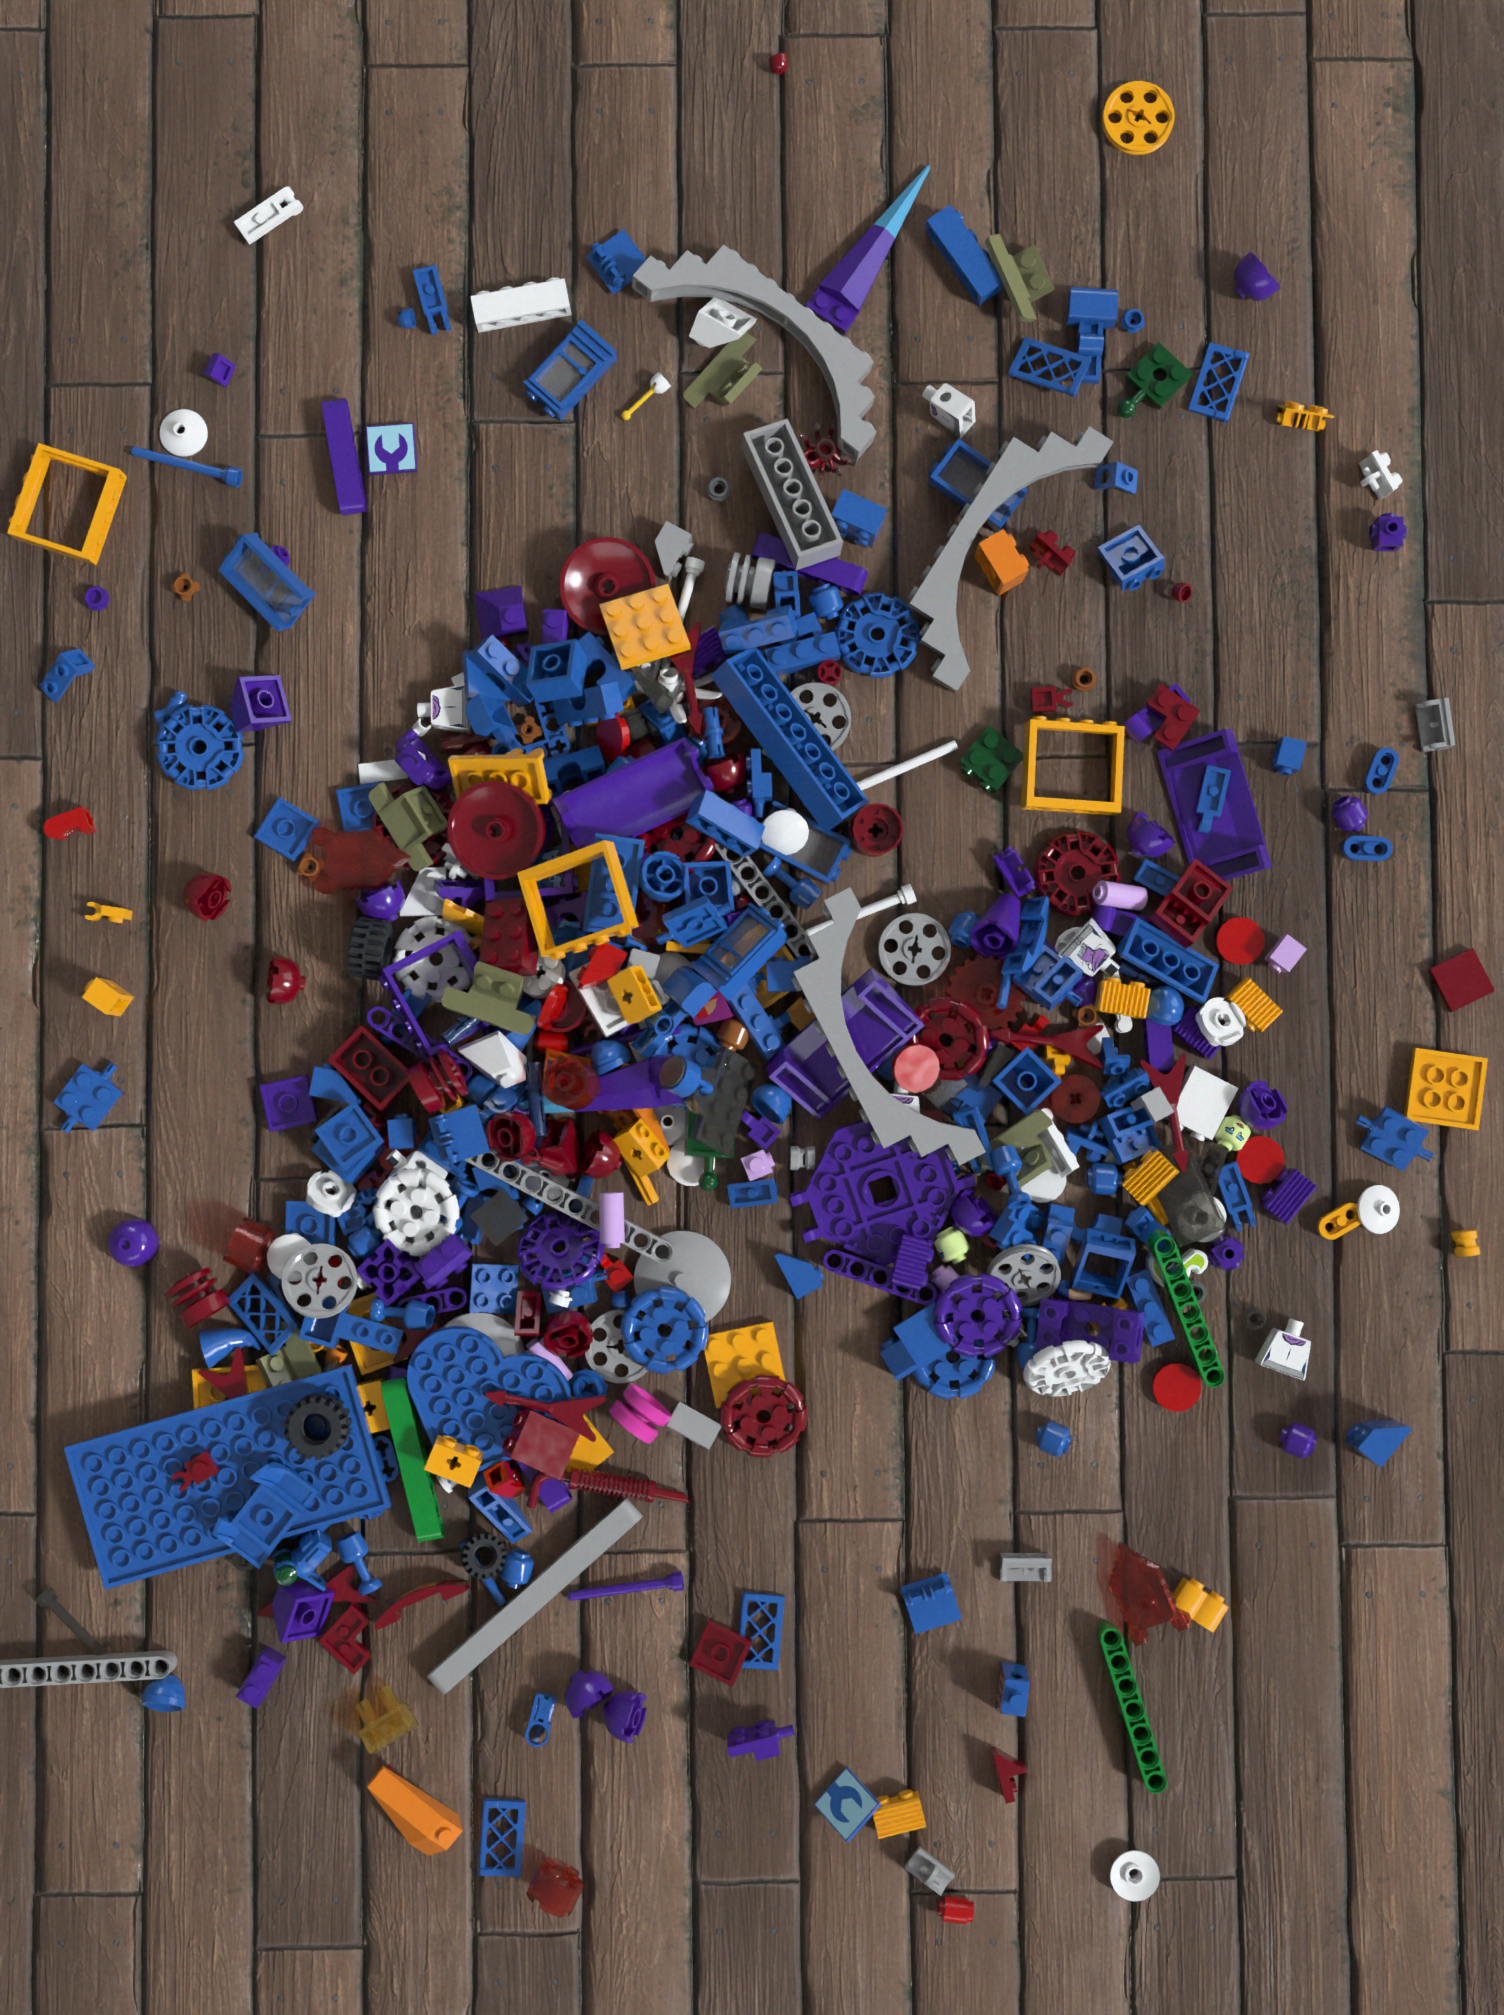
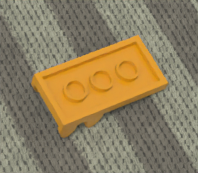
[448,748,552,804]

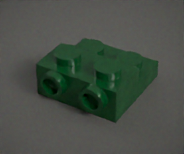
[958,725,1023,793]

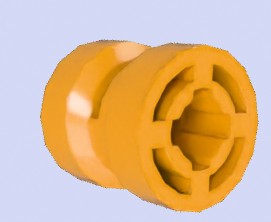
[1451,1229,1480,1257]

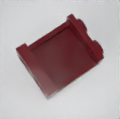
[501,1408,580,1480]

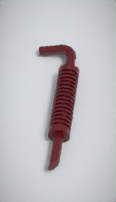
[526,1466,690,1508]

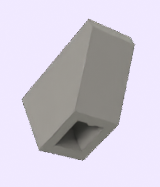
[655,521,694,582]

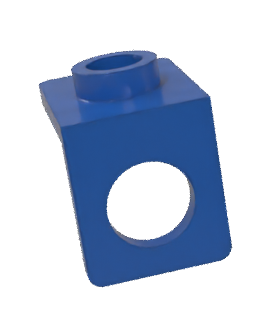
[1094,462,1138,494]

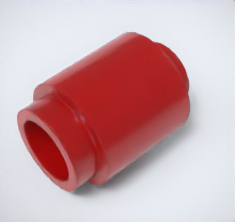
[534,1030,570,1054]
[937,1895,974,1925]

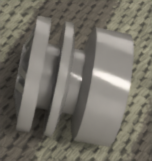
[724,552,775,610]

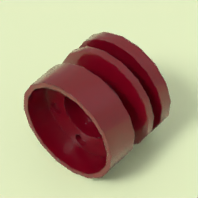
[848,803,903,857]
[406,1049,469,1114]
[164,1267,231,1330]

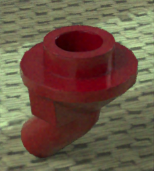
[362,1103,388,1134]

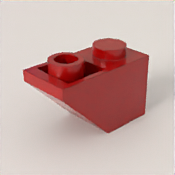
[576,943,628,990]

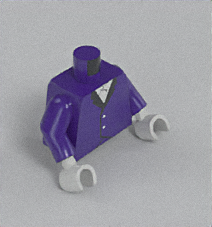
[394,717,453,790]

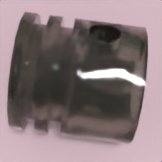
[619,708,652,747]

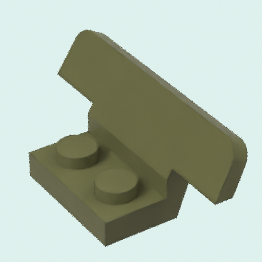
[985,234,1055,322]
[683,332,763,409]
[368,782,448,871]
[441,961,536,1035]
[968,1110,1053,1188]
[256,1318,322,1388]

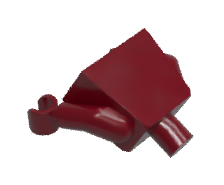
[520,1113,582,1180]

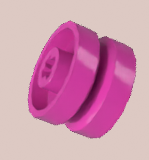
[609,1383,672,1444]

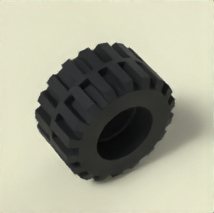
[347,916,393,981]
[284,1392,352,1460]

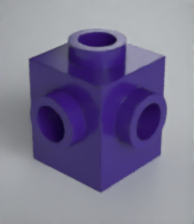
[1369,513,1407,552]
[1205,1234,1245,1271]

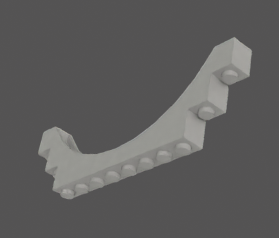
[632,245,877,462]
[908,426,1113,693]
[791,887,986,1166]

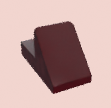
[514,1291,543,1336]
[991,1747,1028,1804]

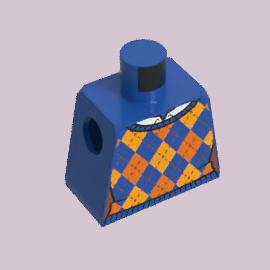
[995,1662,1030,1717]

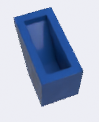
[309,1063,362,1104]
[774,1252,824,1299]
[878,1337,918,1381]

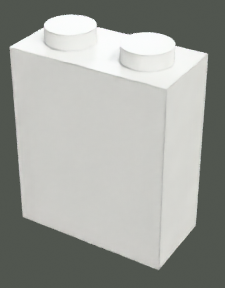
[1165,1066,1238,1142]

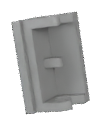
[1415,698,1455,752]
[665,1401,722,1450]
[1000,1553,1052,1582]

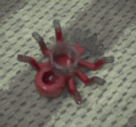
[798,420,856,480]

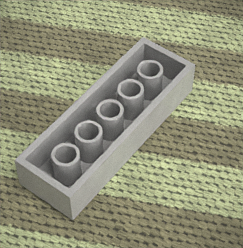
[741,418,843,570]

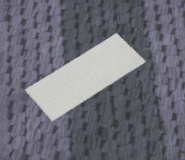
[358,760,408,784]

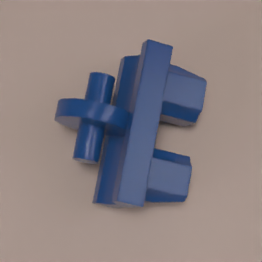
[1065,1120,1110,1163]

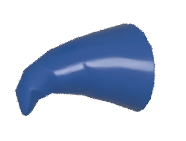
[199,1328,261,1369]

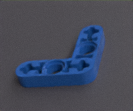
[507,699,571,762]

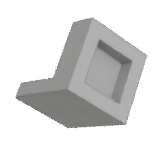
[624,948,660,979]
[1130,1086,1174,1123]

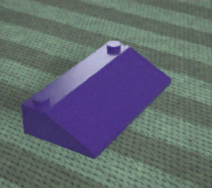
[1157,729,1273,881]
[766,968,925,1120]

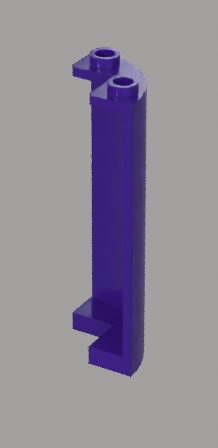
[552,737,714,851]

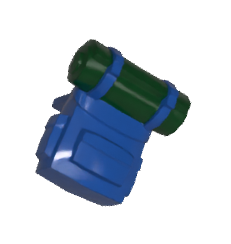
[271,1529,332,1591]

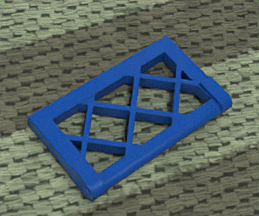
[1008,337,1091,397]
[1188,342,1250,423]
[228,1272,300,1356]
[739,1591,785,1671]
[478,1798,526,1877]

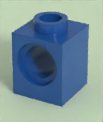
[1271,736,1307,776]
[387,1114,418,1150]

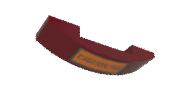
[374,1580,470,1630]

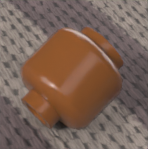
[716,1016,750,1052]

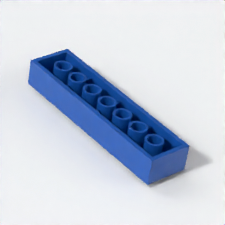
[711,647,870,833]

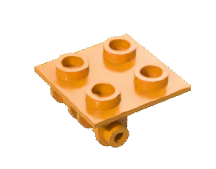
[1276,401,1334,432]
[565,1414,614,1472]

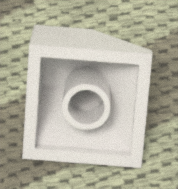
[689,298,757,348]
[458,1030,527,1088]

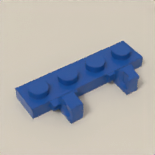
[727,966,791,1059]

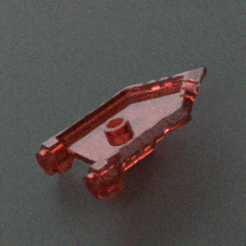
[312,827,412,894]
[1109,1542,1192,1646]

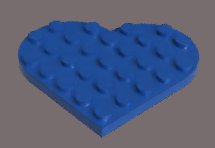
[407,1326,572,1483]

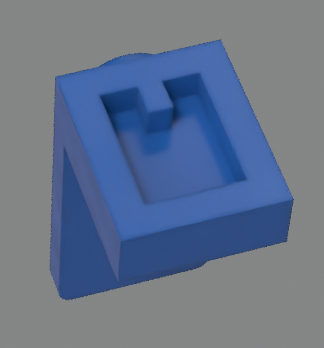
[39,648,95,703]
[637,696,687,747]

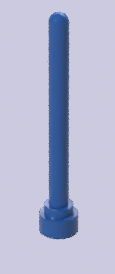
[130,446,243,488]

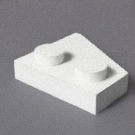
[400,867,447,917]

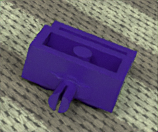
[727,1720,795,1761]

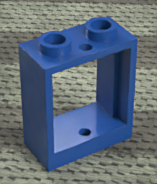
[1072,1228,1136,1299]

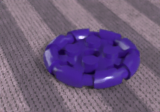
[517,1210,604,1291]
[933,1273,1022,1358]

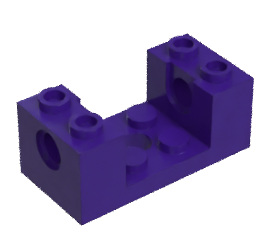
[1035,1297,1145,1363]

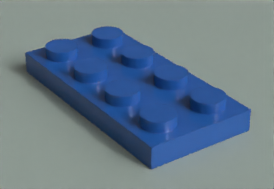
[582,833,645,938]

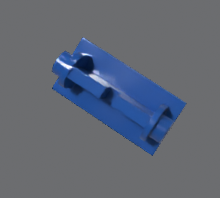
[1099,1068,1152,1111]

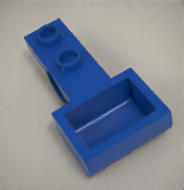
[1066,286,1118,384]
[465,694,524,755]
[631,966,718,1059]
[298,1291,405,1354]

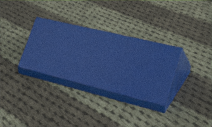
[1117,917,1219,1004]

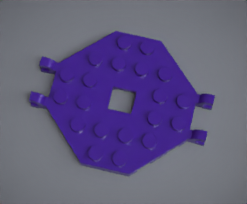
[789,1120,976,1266]

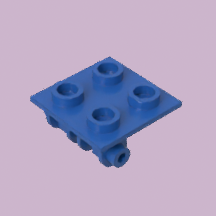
[585,229,646,295]
[936,1073,1004,1124]
[428,1104,490,1166]
[469,1263,519,1314]
[901,1572,962,1634]

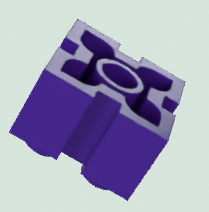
[356,1239,423,1307]

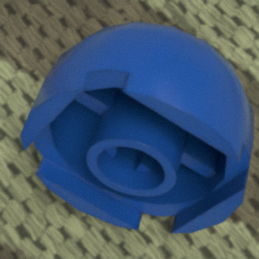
[639,851,689,902]

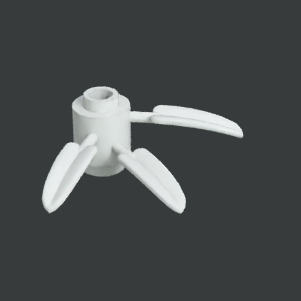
[658,667,722,723]

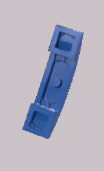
[1001,896,1049,975]

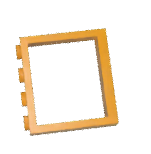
[7,443,127,565]
[1021,716,1125,816]
[517,840,639,961]

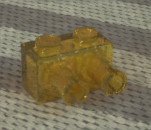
[354,1684,419,1754]

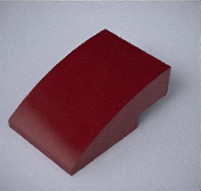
[1148,858,1233,949]

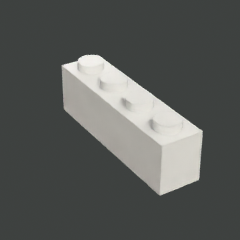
[471,278,572,333]

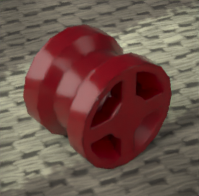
[817,660,842,687]

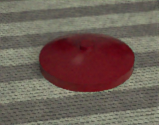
[559,537,656,635]
[447,780,545,880]

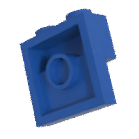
[1097,525,1164,591]
[989,1204,1047,1260]

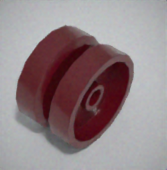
[534,978,589,1032]

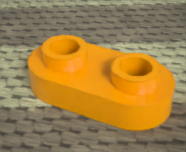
[1317,1203,1361,1240]

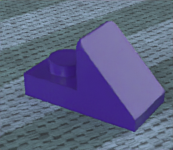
[433,879,485,909]

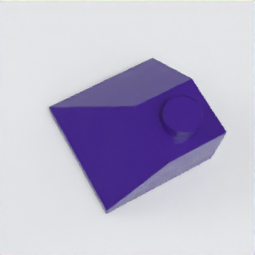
[474,586,529,640]
[230,675,292,732]
[272,1580,335,1643]

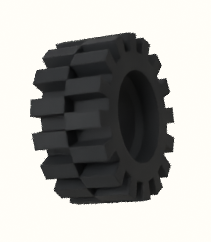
[460,1533,507,1579]

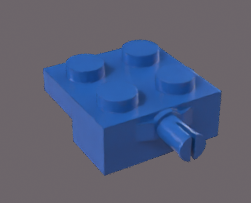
[746,749,772,818]
[1012,944,1083,1011]
[1099,1105,1162,1165]
[541,1256,607,1314]

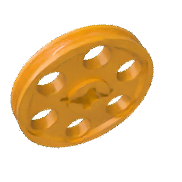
[1102,81,1175,155]

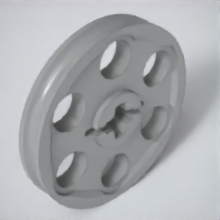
[790,682,851,751]
[878,913,951,986]
[282,1244,358,1319]
[987,1244,1061,1307]
[585,1309,655,1383]

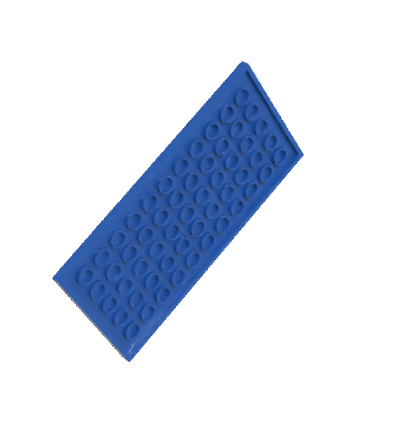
[64,1364,392,1590]

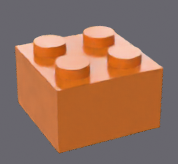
[974,529,1029,596]

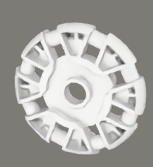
[393,916,480,1002]
[373,1168,459,1256]
[1023,1340,1111,1396]

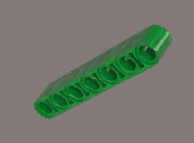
[1147,1229,1225,1388]
[381,1377,444,1543]
[1096,1622,1167,1794]

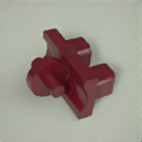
[1029,530,1075,576]

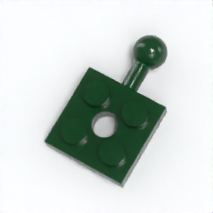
[1117,342,1193,418]
[684,1108,735,1191]

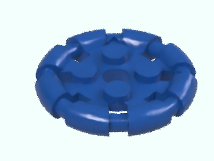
[834,592,921,678]
[155,704,244,791]
[649,1024,730,1111]
[621,1286,709,1374]
[911,1314,996,1400]

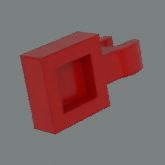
[1010,1015,1050,1052]
[600,1251,634,1293]

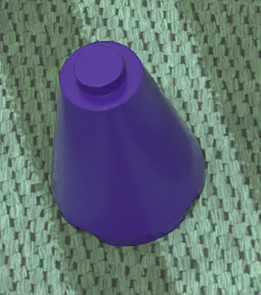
[970,894,1021,959]

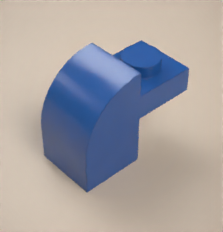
[773,571,801,618]
[1124,1205,1174,1250]

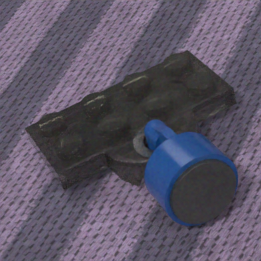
[659,1047,758,1156]

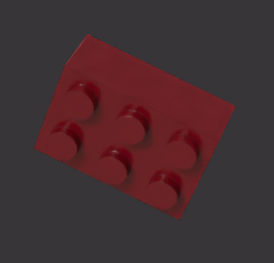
[479,897,539,976]
[328,1025,411,1111]

